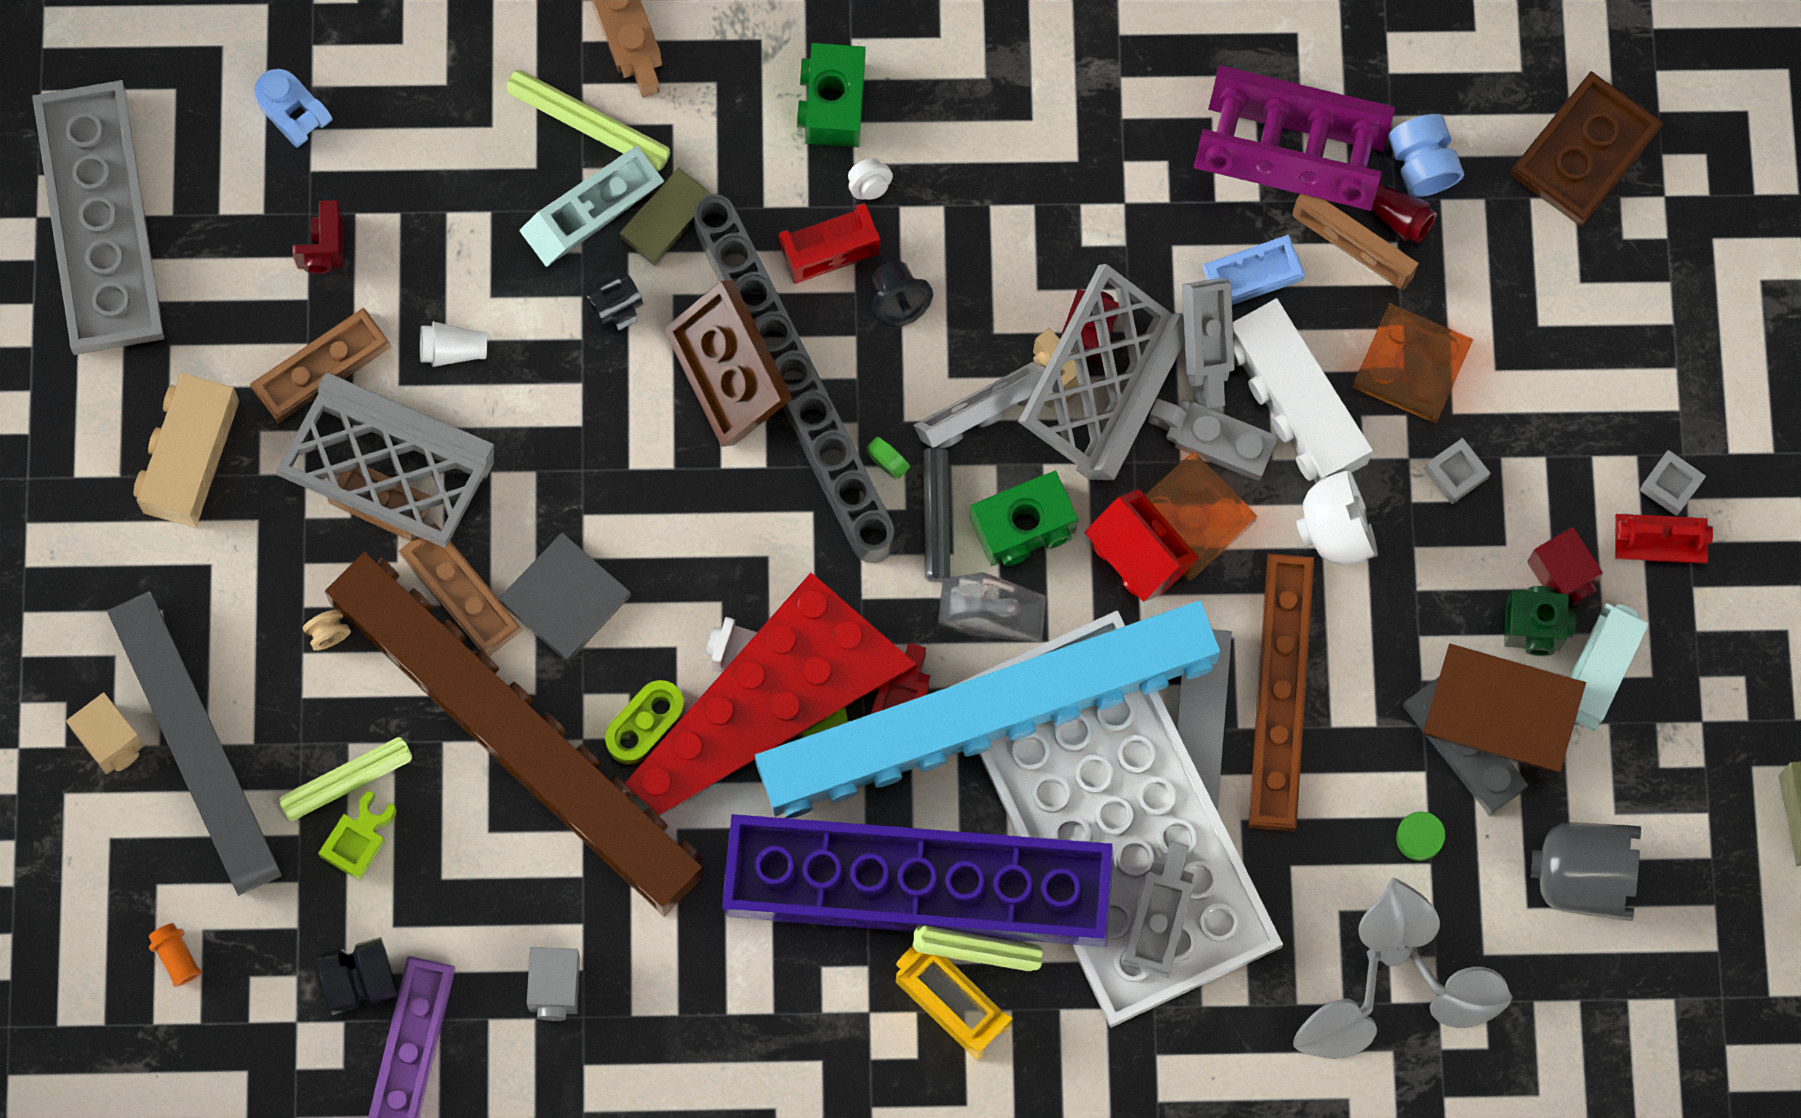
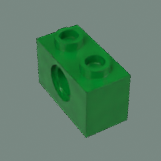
[797,43,866,147]
[969,470,1078,567]

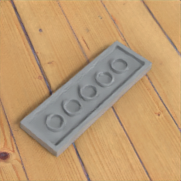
[32,80,165,355]

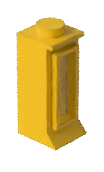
[896,946,1013,1061]

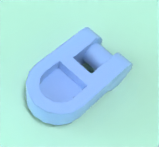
[255,69,333,148]

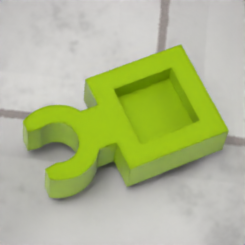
[318,790,396,881]

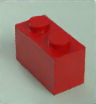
[1084,489,1199,602]

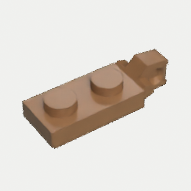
[591,0,662,98]

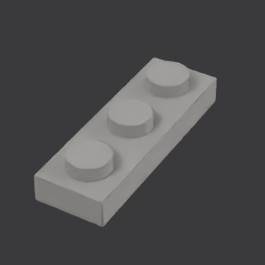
[913,362,1045,448]

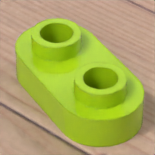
[605,680,684,764]

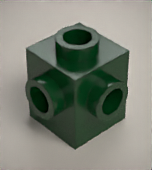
[1504,586,1576,656]

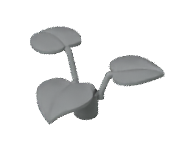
[1293,878,1513,1059]

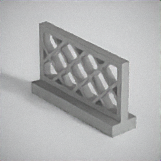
[1018,264,1185,480]
[277,372,494,548]

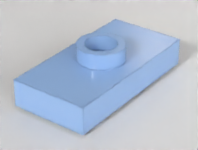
[1203,235,1305,305]

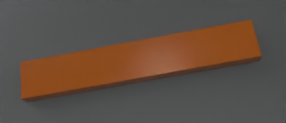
[1248,553,1314,832]

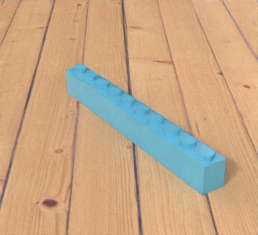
[755,600,1220,819]

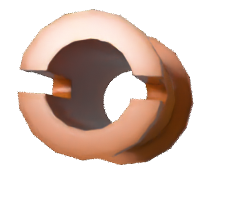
[149,923,202,987]

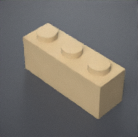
[133,373,239,528]

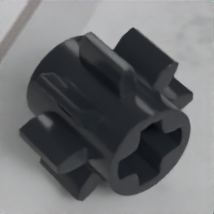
[587,270,644,331]

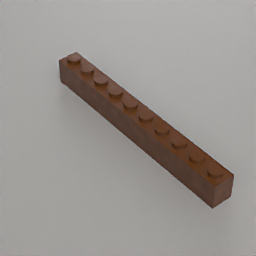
[325,552,703,917]

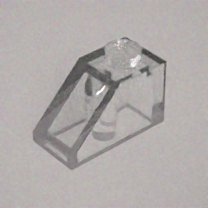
[938,572,1046,642]

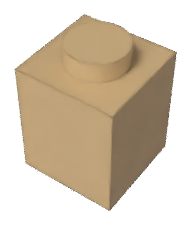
[66,692,144,775]

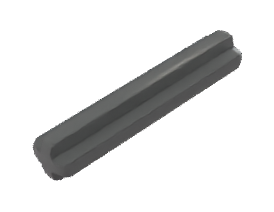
[923,448,950,582]

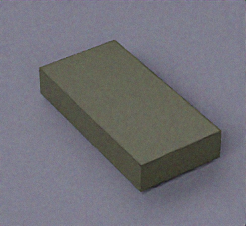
[619,167,712,266]

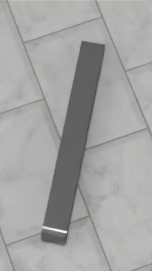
[694,194,894,563]

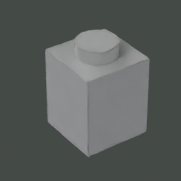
[527,947,580,1021]

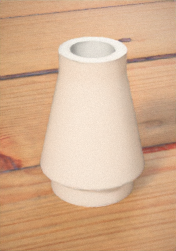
[420,321,487,367]

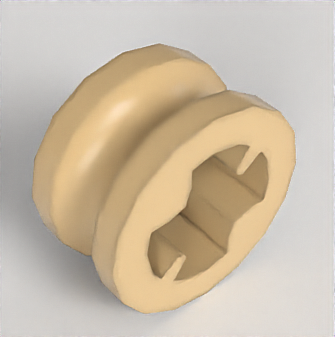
[303,609,351,651]

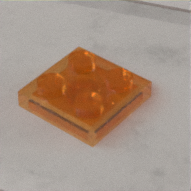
[1352,303,1473,424]
[1145,451,1258,581]

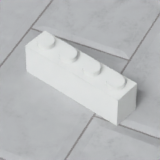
[1232,298,1373,483]

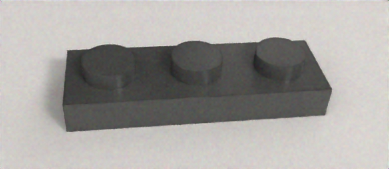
[1403,677,1529,816]

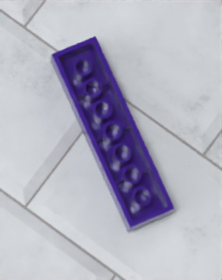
[722,814,1114,947]

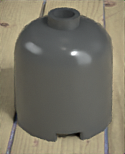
[1530,822,1641,921]

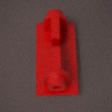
[1615,514,1713,564]

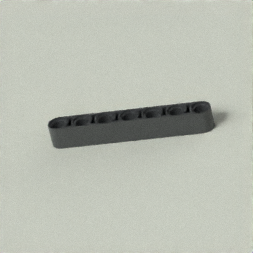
[107,591,282,896]

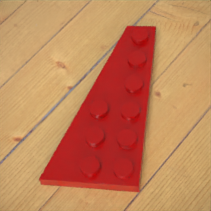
[625,572,917,816]

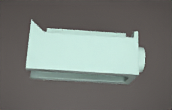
[1569,603,1649,732]

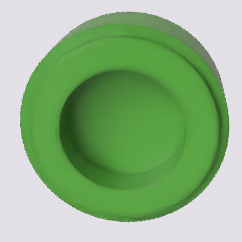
[865,436,910,479]
[1396,811,1445,861]

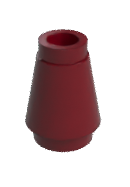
[1371,183,1437,243]

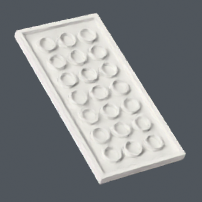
[953,610,1283,1028]

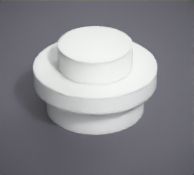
[848,158,893,200]

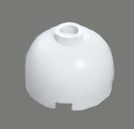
[1297,470,1378,565]

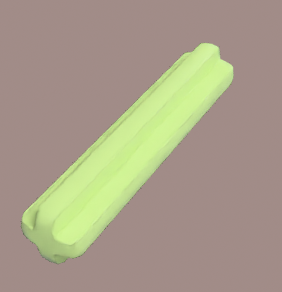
[279,737,412,821]
[913,925,1043,971]

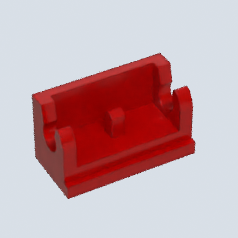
[777,203,880,284]

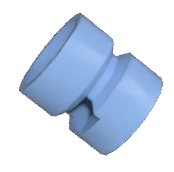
[1388,114,1464,197]

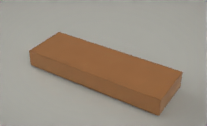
[1292,194,1419,290]
[250,307,391,424]
[398,523,522,656]

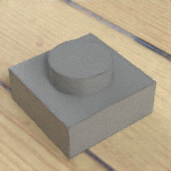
[1424,438,1491,504]
[1639,450,1706,516]

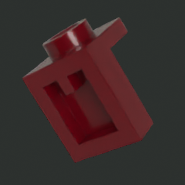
[292,200,343,274]

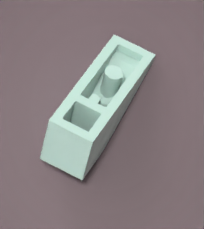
[519,145,664,267]

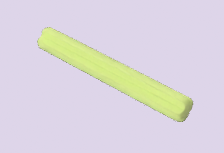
[507,70,670,171]

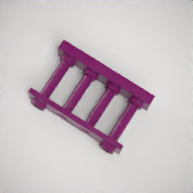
[1193,65,1395,211]

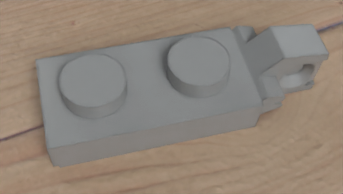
[1182,278,1235,409]
[1148,398,1278,481]
[1122,841,1194,978]

